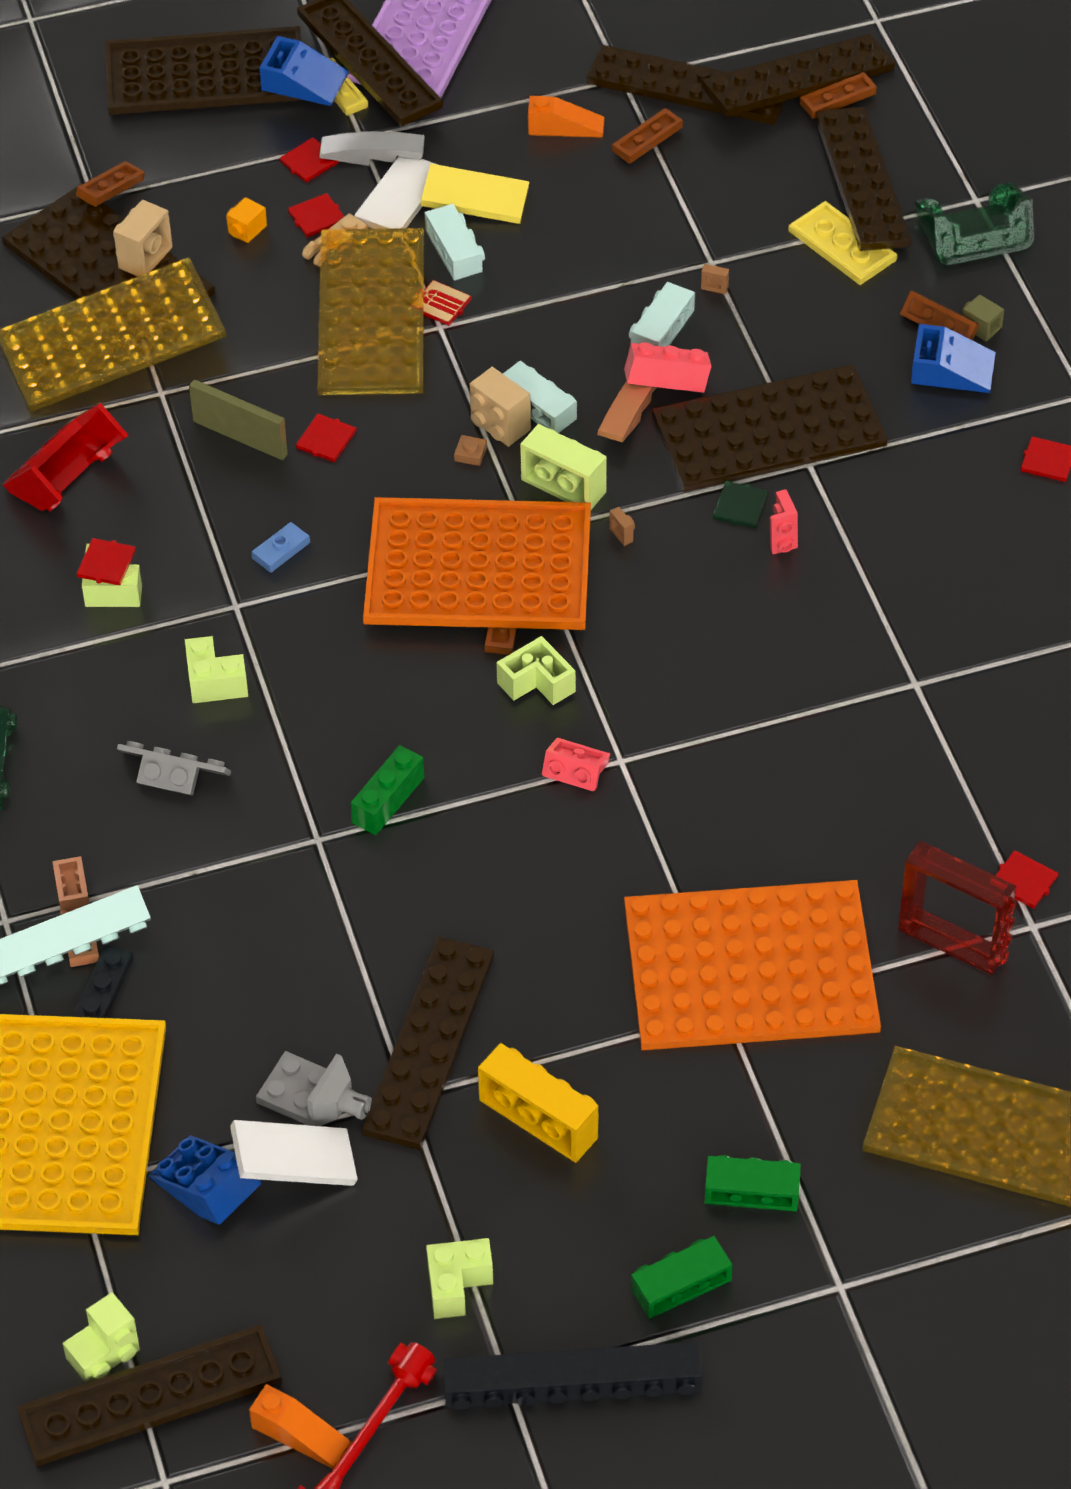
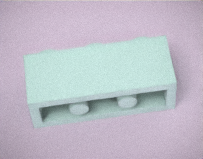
[425,204,485,280]
[629,282,695,347]
[503,361,577,433]

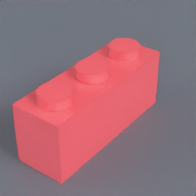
[624,342,711,393]

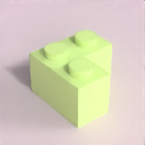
[82,544,142,607]
[185,636,248,703]
[497,636,576,705]
[426,1238,493,1319]
[63,1292,140,1383]

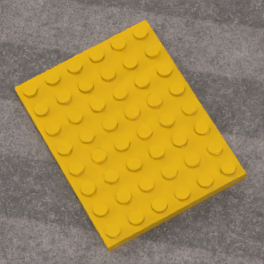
[0,1014,166,1235]

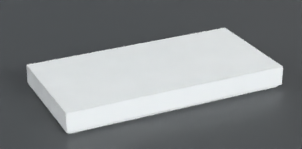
[354,156,438,238]
[230,1120,358,1186]

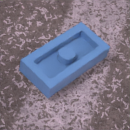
[251,522,310,573]

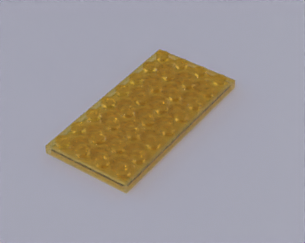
[318,228,424,395]
[0,257,227,412]
[863,1046,1071,1207]

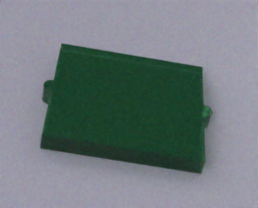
[713,481,769,528]

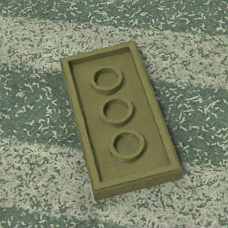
[189,380,288,460]

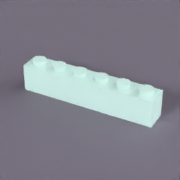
[0,885,151,985]

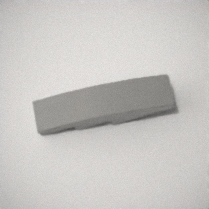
[320,131,425,166]

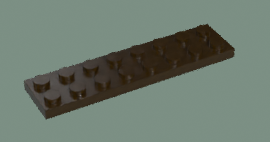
[297,0,443,127]
[701,34,896,117]
[587,45,786,125]
[815,107,911,251]
[362,936,494,1150]
[17,1324,282,1467]

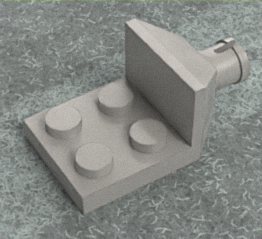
[256,1051,372,1126]

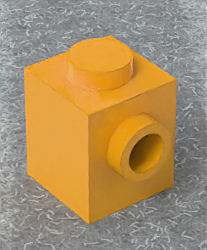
[226,197,267,243]

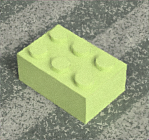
[520,424,606,510]

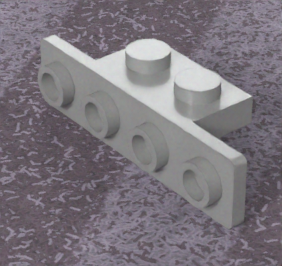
[117,741,231,796]

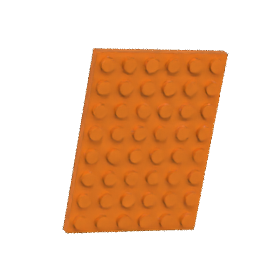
[363,497,591,630]
[624,880,881,1050]

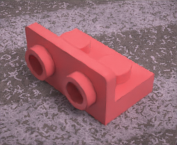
[770,489,798,554]
[542,738,610,791]

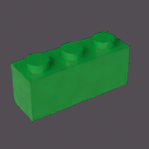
[351,745,424,836]
[705,1155,801,1211]
[631,1236,733,1319]

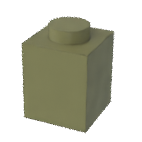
[962,294,1004,341]

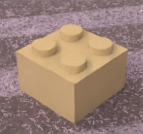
[113,200,173,279]
[470,367,531,447]

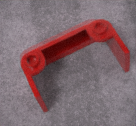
[2,402,128,512]

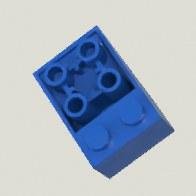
[260,36,348,106]
[911,324,996,393]
[148,1135,261,1225]

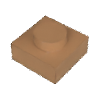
[701,264,729,294]
[454,435,487,466]
[610,507,635,546]

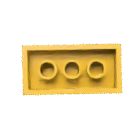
[478,1043,598,1163]

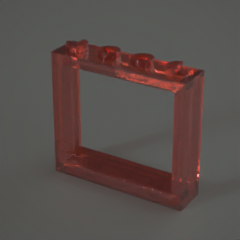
[898,841,1018,975]

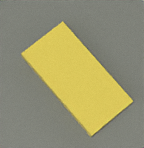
[421,164,529,224]
[789,201,897,285]

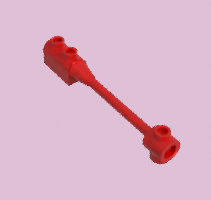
[298,1342,437,1489]

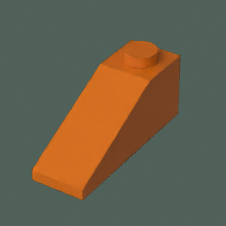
[528,96,604,138]
[249,1384,351,1469]

